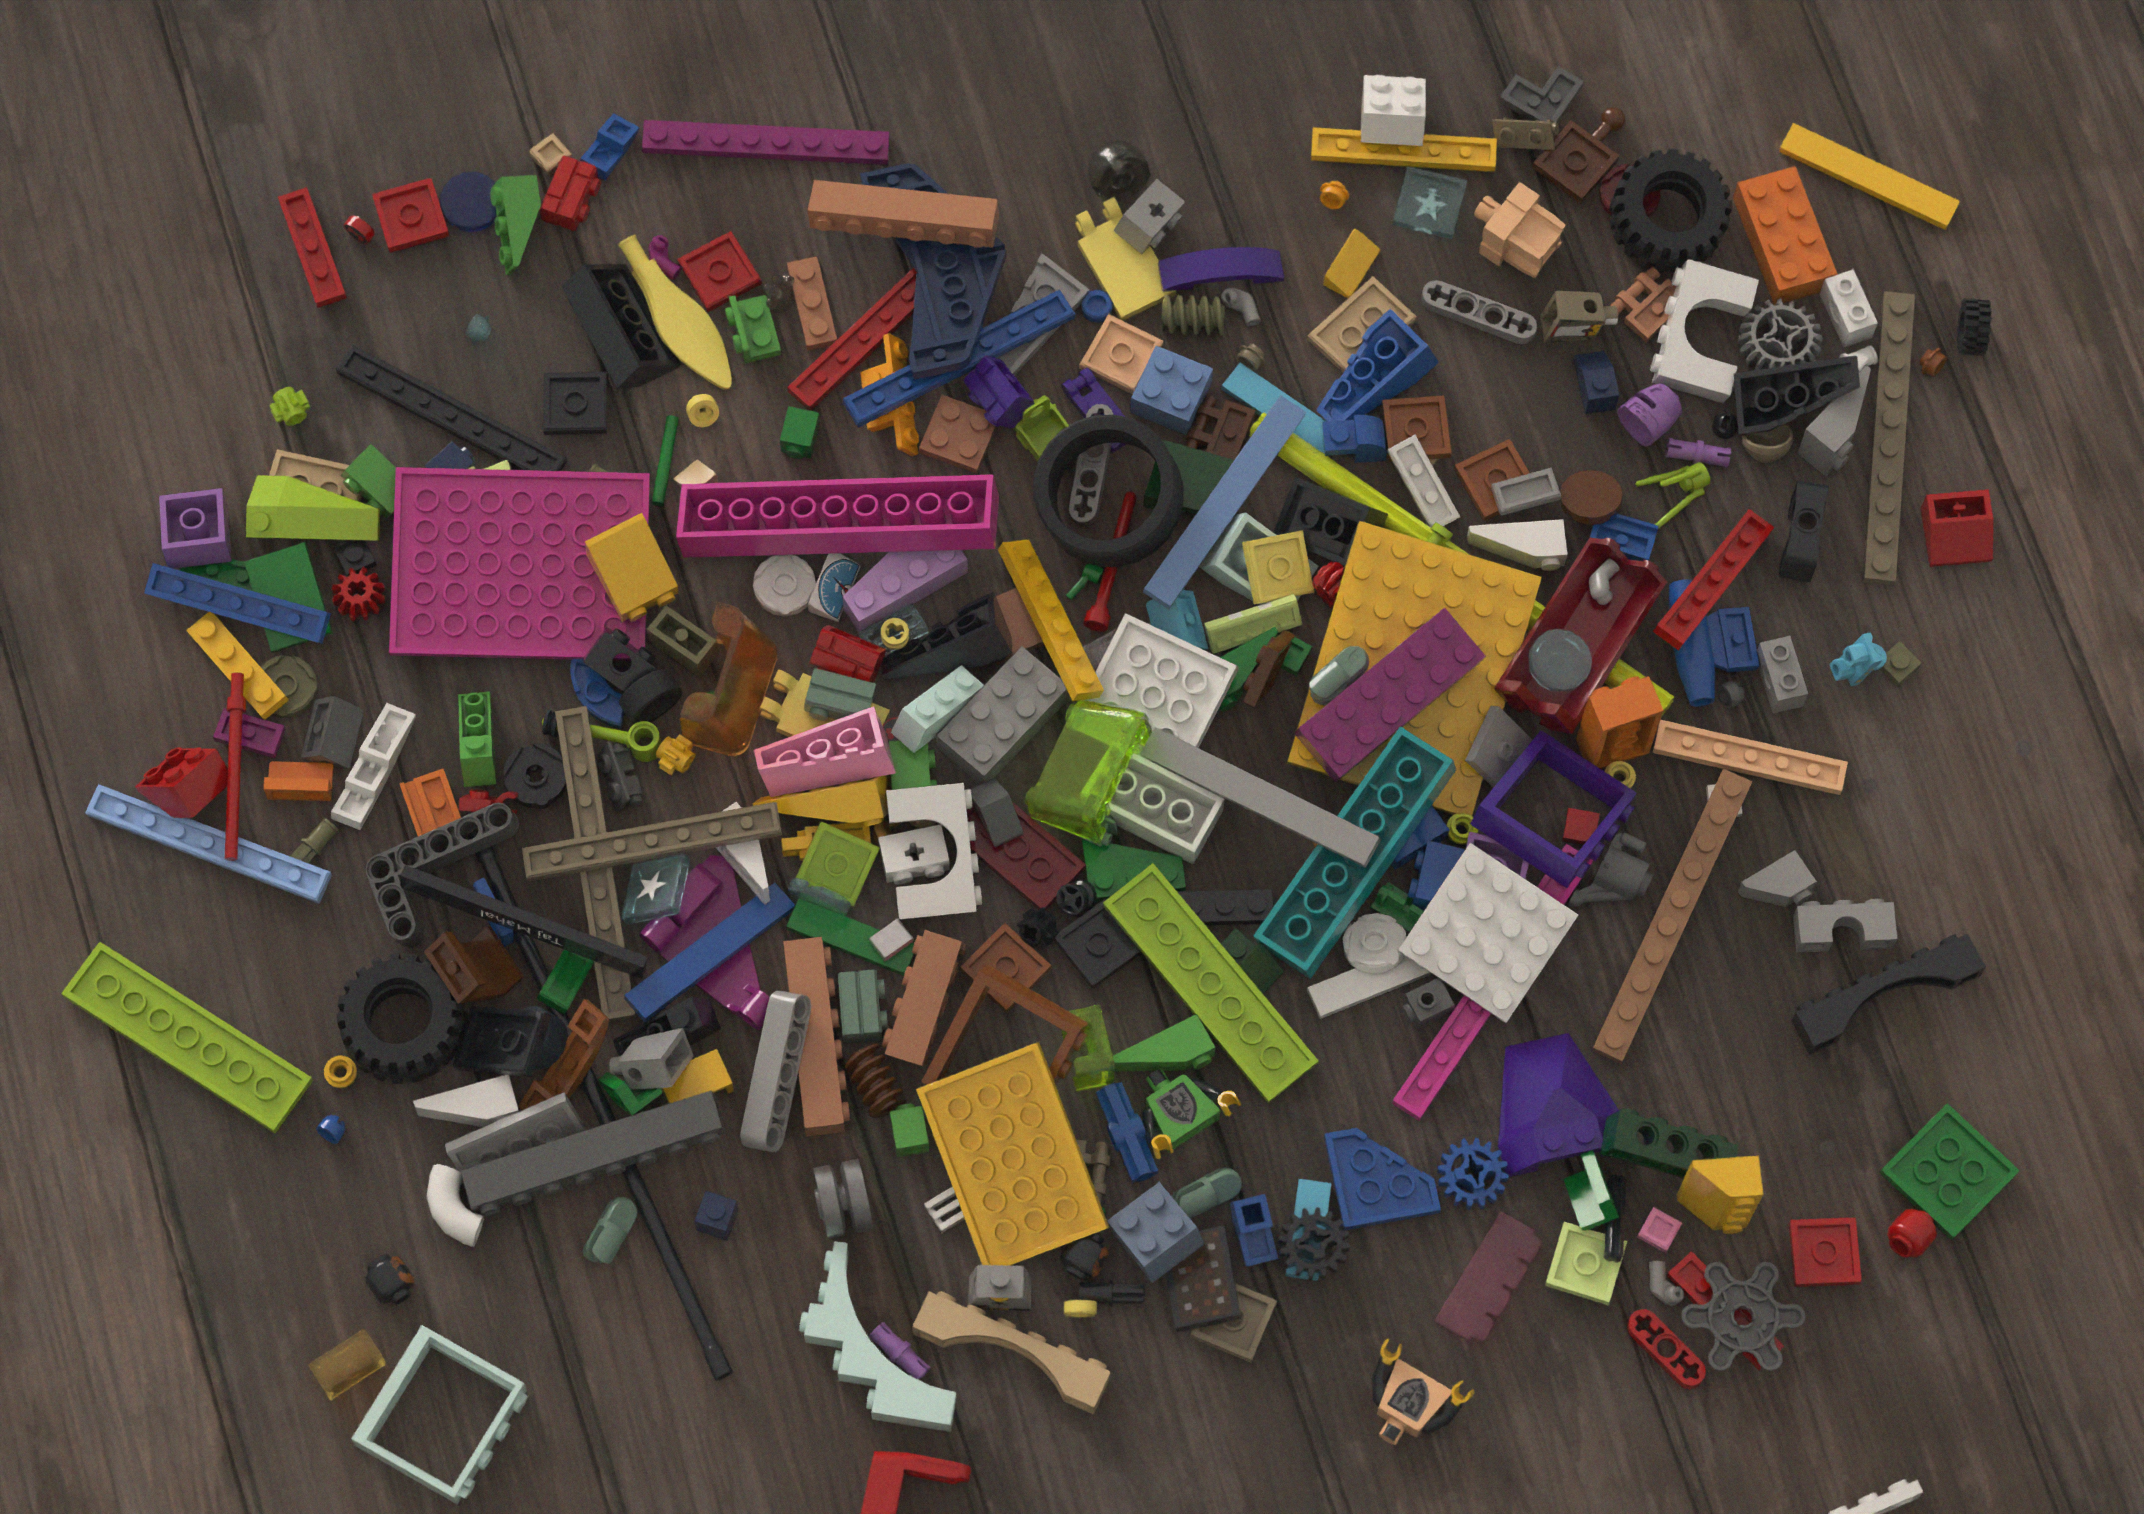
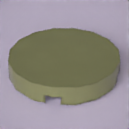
[261,655,318,718]

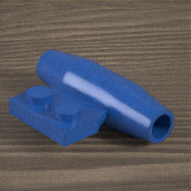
[1669,579,1760,707]

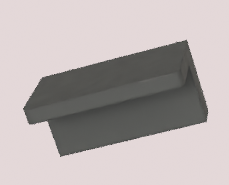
[301,696,364,769]

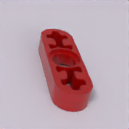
[1627,1309,1706,1389]

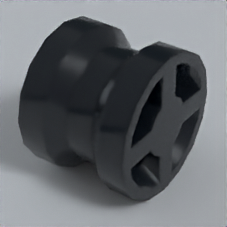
[1056,879,1097,916]

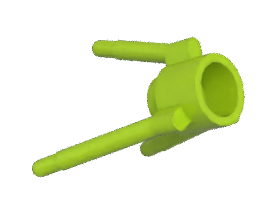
[1636,462,1711,529]

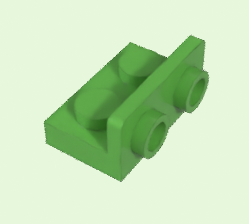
[725,295,781,364]

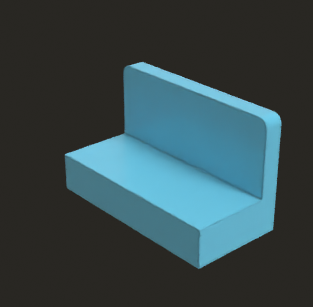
[1146,590,1209,650]

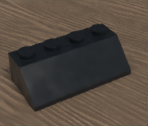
[562,264,681,388]

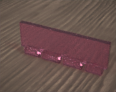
[1435,1212,1543,1342]

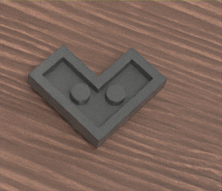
[1499,66,1584,123]

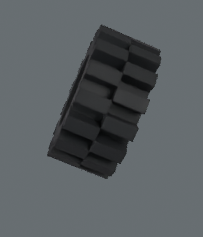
[1956,298,1992,356]

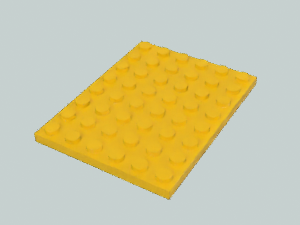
[1287,521,1542,816]

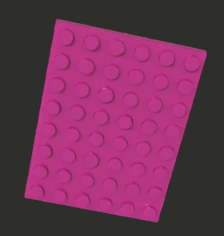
[389,467,650,661]

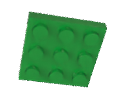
[1880,1103,2020,1241]

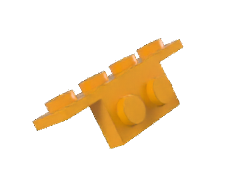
[860,333,919,457]

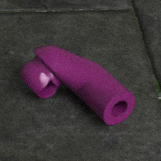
[648,235,682,280]

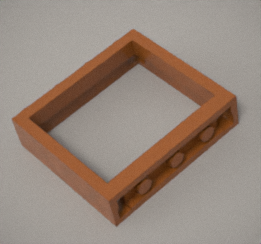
[921,965,1089,1092]

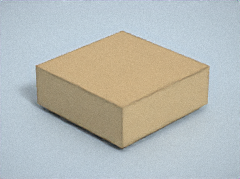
[529,133,573,176]

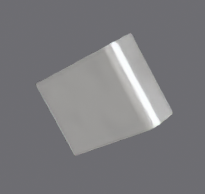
[869,919,914,961]

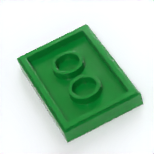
[244,542,333,653]

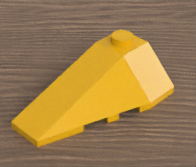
[753,774,891,826]

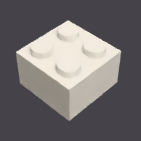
[1361,75,1425,146]

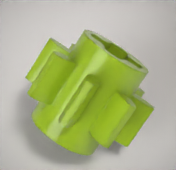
[269,387,310,426]

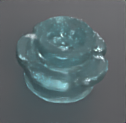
[465,314,493,343]

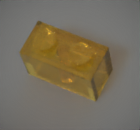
[308,1328,386,1400]

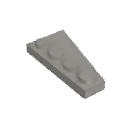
[998,253,1089,376]

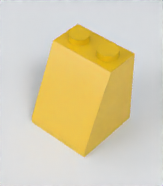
[585,513,679,622]

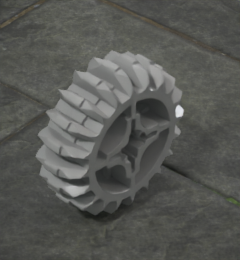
[1738,298,1823,370]

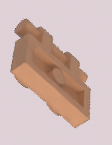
[1610,267,1676,343]

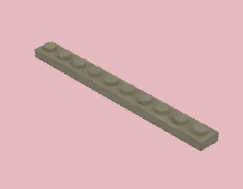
[1863,291,1915,586]
[555,706,637,1022]

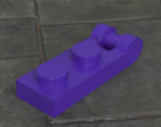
[1061,367,1126,454]

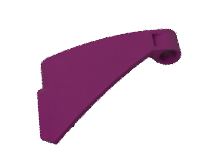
[639,855,770,1031]

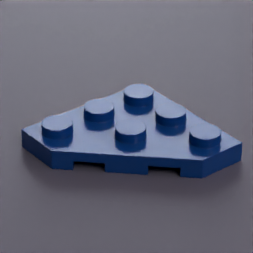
[1324,1128,1441,1231]

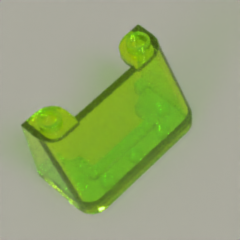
[1025,700,1152,844]

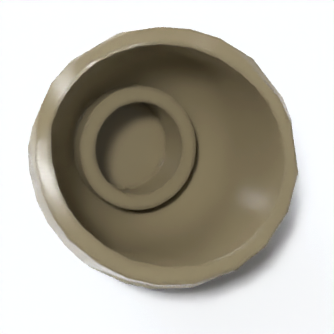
[1742,424,1794,463]

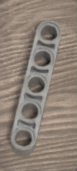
[740,991,811,1152]

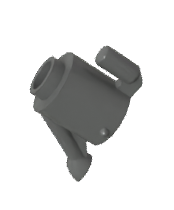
[1568,832,1654,907]

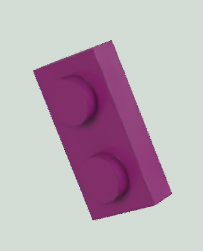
[213,708,286,758]

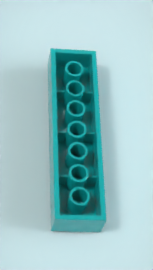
[1253,726,1456,979]

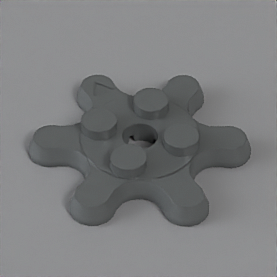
[1681,1262,1806,1371]

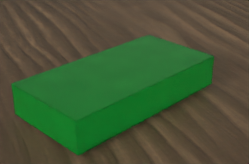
[536,950,594,1015]

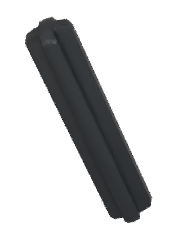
[1604,1174,1626,1263]

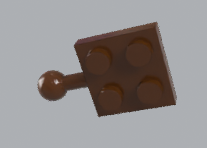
[1532,107,1626,204]

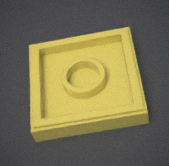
[1242,530,1315,604]

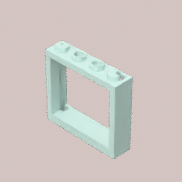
[351,1325,528,1504]

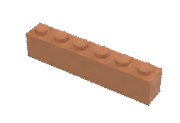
[808,180,999,247]
[783,937,850,1137]

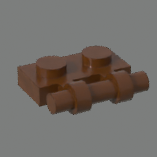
[1185,395,1255,460]

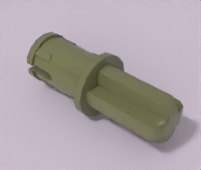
[290,817,339,863]

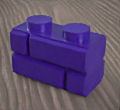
[964,355,1035,429]

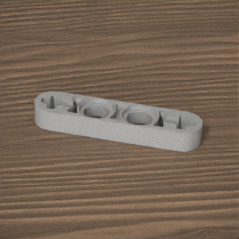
[1421,280,1537,344]
[1069,404,1114,526]

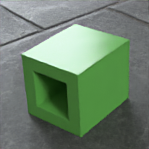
[890,1104,929,1157]

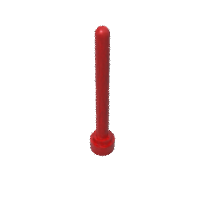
[1083,491,1137,632]

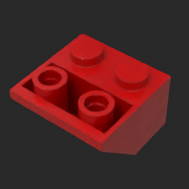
[1921,489,1993,567]
[135,747,228,818]

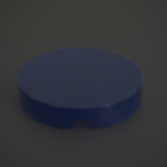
[440,172,497,232]

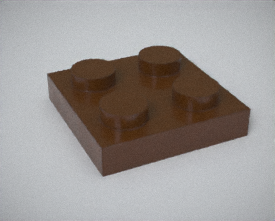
[1243,630,1296,707]

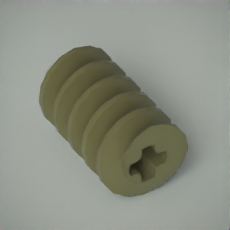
[1161,295,1225,336]

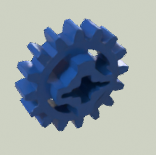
[1437,1138,1509,1210]

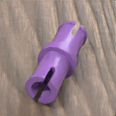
[1665,438,1731,468]
[869,1322,931,1380]

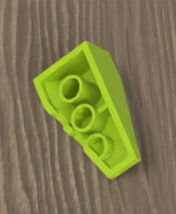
[246,475,380,541]

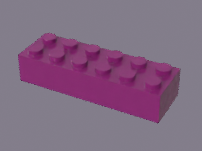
[1295,607,1486,783]

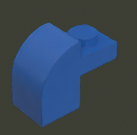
[1322,415,1387,463]
[1230,1194,1278,1267]

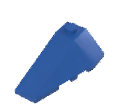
[1316,308,1439,422]

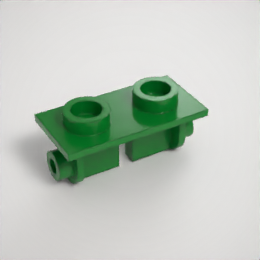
[1370,882,1424,933]

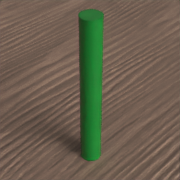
[652,415,679,507]

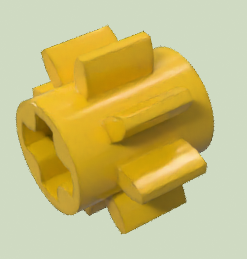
[656,734,696,776]

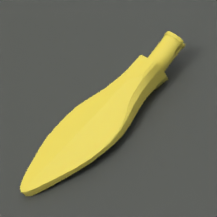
[618,235,732,390]

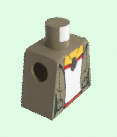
[1540,291,1618,344]

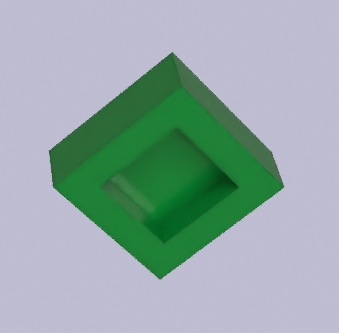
[1281,637,1313,677]

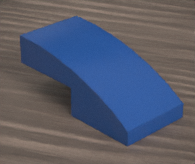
[580,113,639,180]

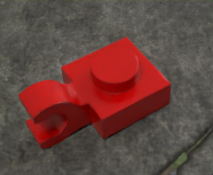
[459,790,519,816]

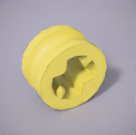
[881,618,909,650]

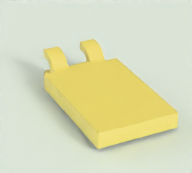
[1075,197,1176,321]
[760,669,890,737]

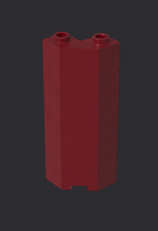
[1494,537,1667,734]

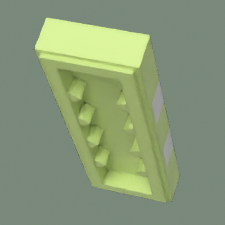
[1204,594,1302,654]

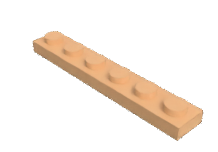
[1653,719,1848,795]

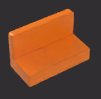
[264,761,334,801]

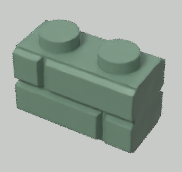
[804,668,876,721]
[838,970,888,1044]

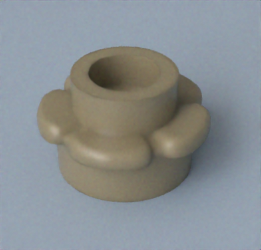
[1236,344,1265,372]

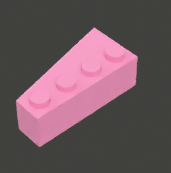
[754,707,896,797]

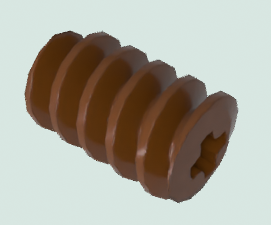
[845,1043,907,1118]

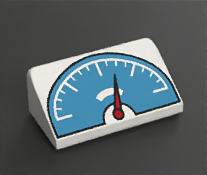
[808,553,861,622]

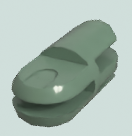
[1309,646,1369,705]
[1172,1168,1242,1219]
[583,1197,638,1264]

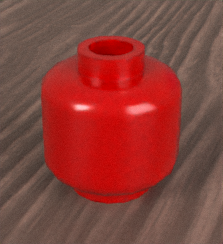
[1887,1209,1937,1257]

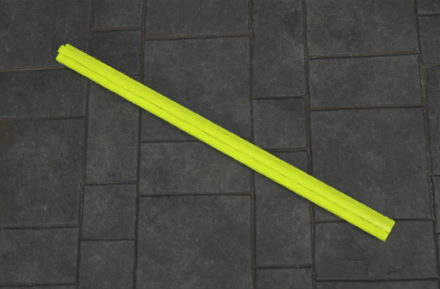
[1249,412,1674,717]

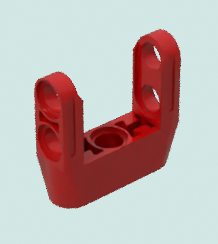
[861,1451,972,1514]

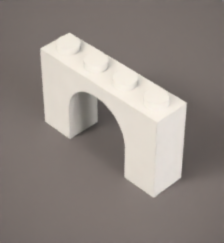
[1650,259,1759,403]
[886,783,982,920]

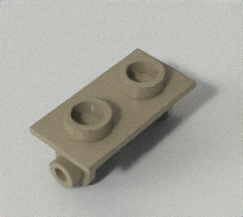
[1492,117,1559,150]

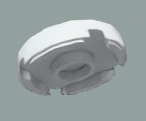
[753,555,816,616]
[1343,913,1406,974]

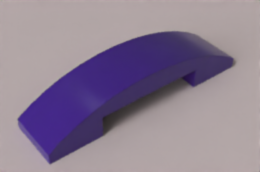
[1158,247,1284,292]

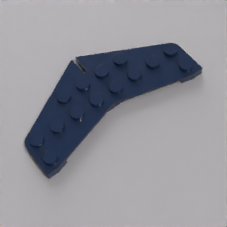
[860,163,1007,380]

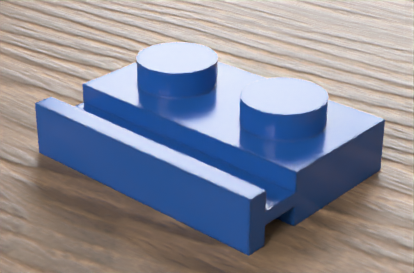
[1590,513,1659,561]

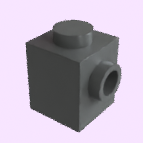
[1401,978,1455,1030]

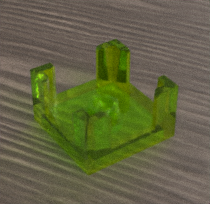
[1061,1004,1115,1092]

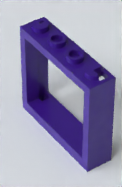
[1470,730,1637,888]

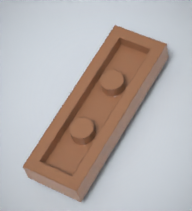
[787,257,837,351]

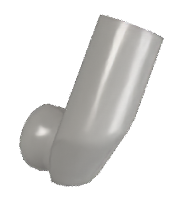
[1589,558,1619,605]

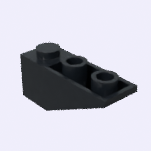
[613,997,721,1056]

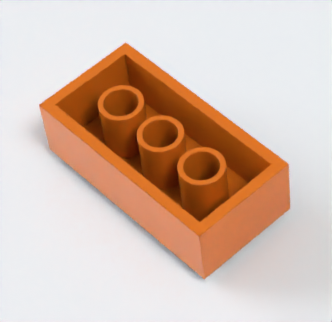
[1733,166,1837,306]
[1576,676,1664,770]

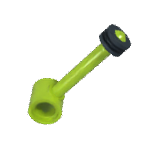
[542,710,662,762]

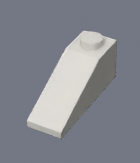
[1467,519,1567,571]
[716,802,770,905]
[413,1075,519,1127]

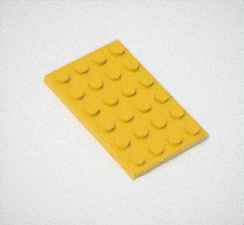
[916,1042,1109,1266]

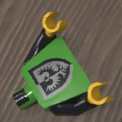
[1142,1069,1241,1159]

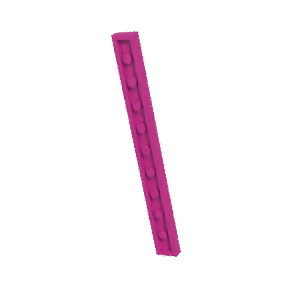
[1392,844,1593,1121]

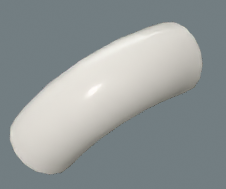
[426,1164,484,1247]

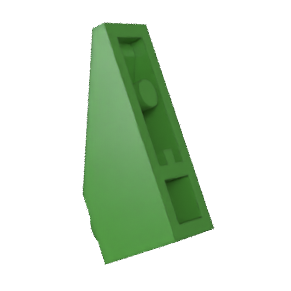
[1110,1014,1215,1072]

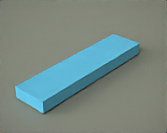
[1221,363,1327,454]

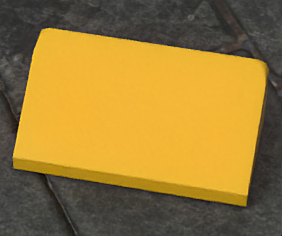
[1323,228,1381,298]

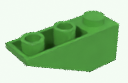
[490,175,541,275]
[458,692,496,787]

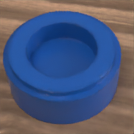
[1081,290,1113,323]

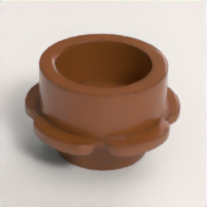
[1919,348,1947,377]

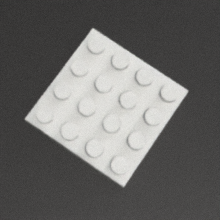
[1068,613,1239,755]
[1398,843,1578,1023]

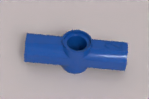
[1096,1082,1158,1183]

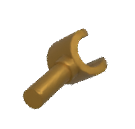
[872,820,903,844]

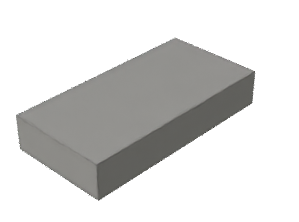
[1491,468,1561,516]

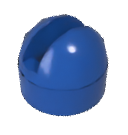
[316,1115,346,1144]

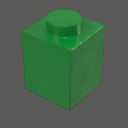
[780,406,820,459]

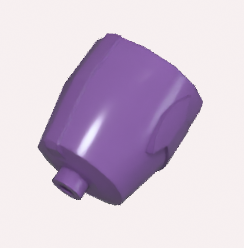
[1617,383,1682,447]

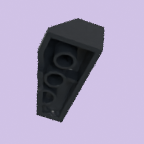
[1734,355,1860,436]
[881,592,1013,680]

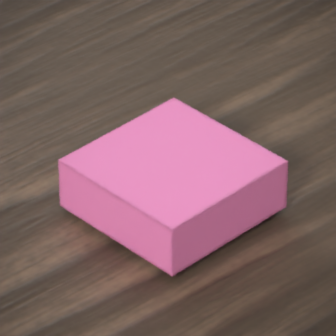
[1637,1207,1682,1253]

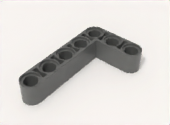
[366,803,520,948]

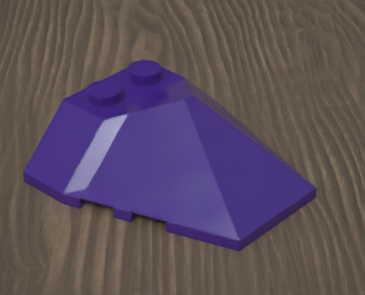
[1498,1033,1619,1177]

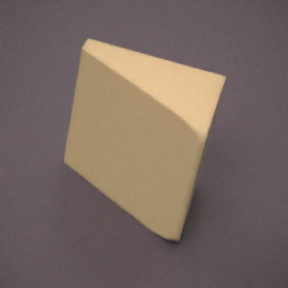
[673,459,718,488]

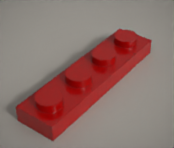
[278,187,347,308]
[1667,1251,1784,1371]

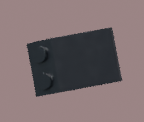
[1273,477,1388,566]

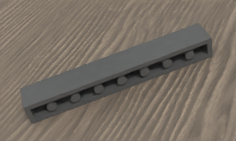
[461,1091,727,1216]

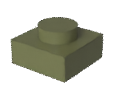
[1880,641,1922,687]

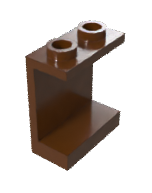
[424,926,524,1004]

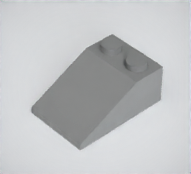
[1797,365,1871,476]

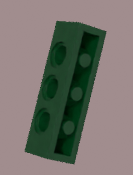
[1600,1109,1739,1178]

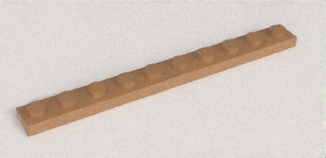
[1592,768,1752,1064]

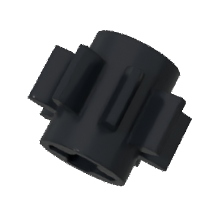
[1017,907,1059,949]

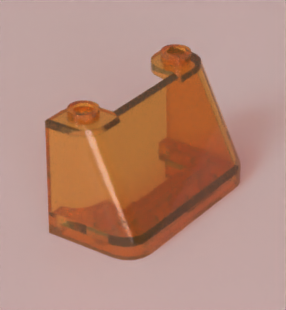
[679,601,778,756]

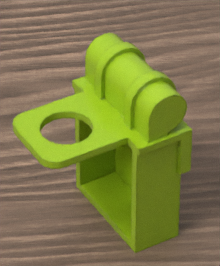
[1013,395,1069,462]

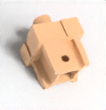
[1474,182,1566,278]

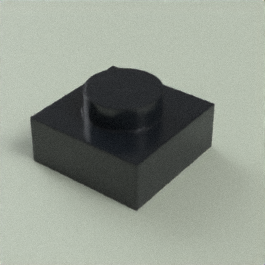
[334,540,377,577]

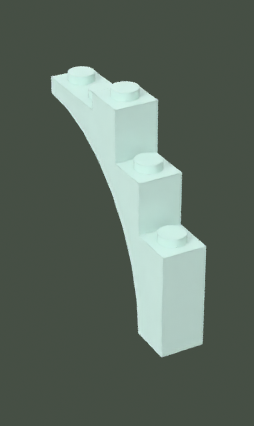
[799,1241,956,1432]

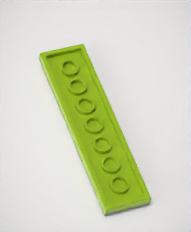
[1103,863,1319,1103]
[61,941,313,1134]

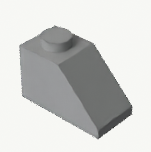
[1738,850,1817,907]

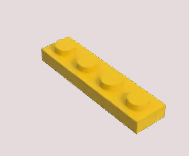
[186,612,289,720]

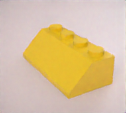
[1677,1156,1763,1234]

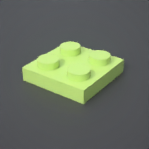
[1545,1222,1627,1305]

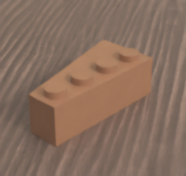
[882,930,967,1067]

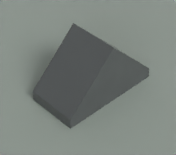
[971,778,1023,847]

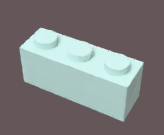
[891,665,984,753]

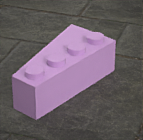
[843,550,968,635]

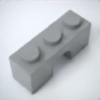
[1793,899,1897,953]

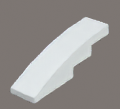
[331,703,416,830]

